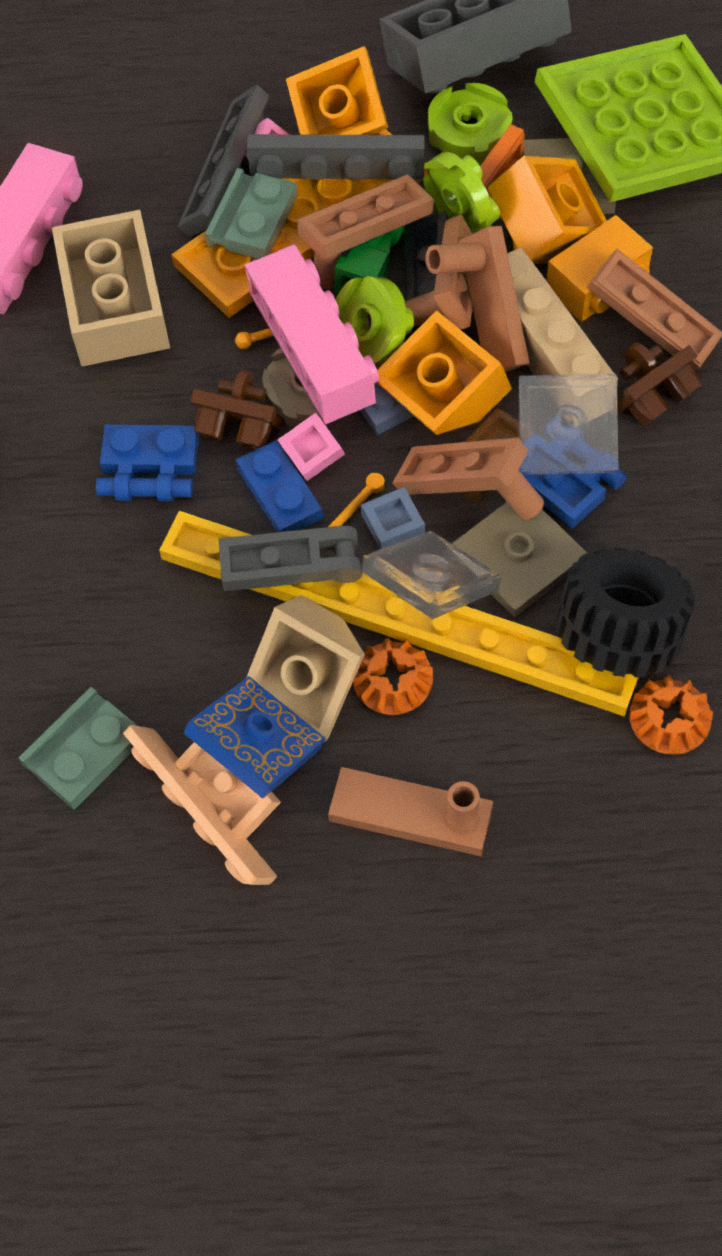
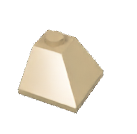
[246,595,365,741]

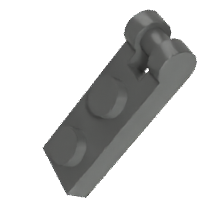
[219,526,362,592]

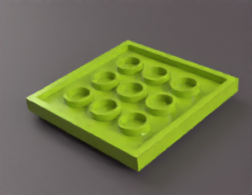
[534,34,722,202]

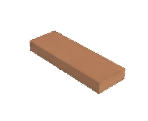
[587,248,722,371]

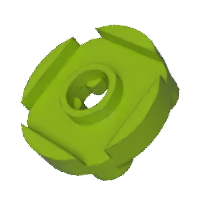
[428,83,513,164]
[423,152,500,234]
[336,276,414,370]

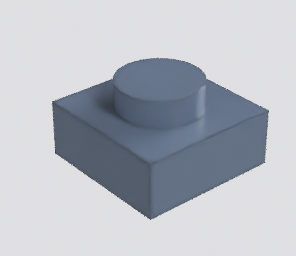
[359,383,414,436]
[361,487,425,552]

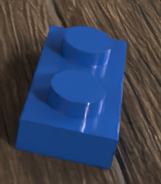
[236,440,323,532]

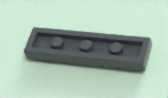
[177,85,270,238]
[247,134,424,180]

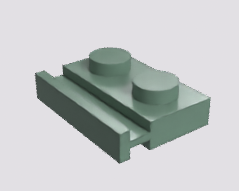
[205,168,298,259]
[18,687,138,810]

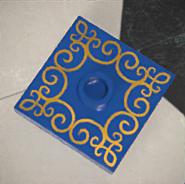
[183,676,326,799]

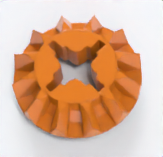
[353,637,433,715]
[629,675,713,755]

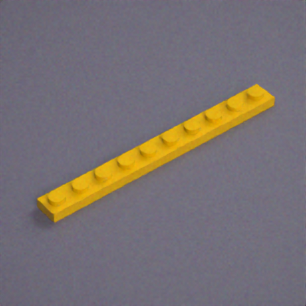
[159,511,639,717]

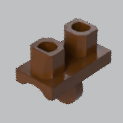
[613,343,702,427]
[190,369,283,450]

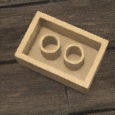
[52,210,170,367]

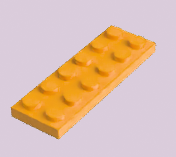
[171,129,428,318]

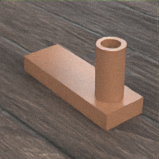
[297,174,434,289]
[405,214,473,330]
[425,226,530,372]
[392,438,544,520]
[328,767,493,856]

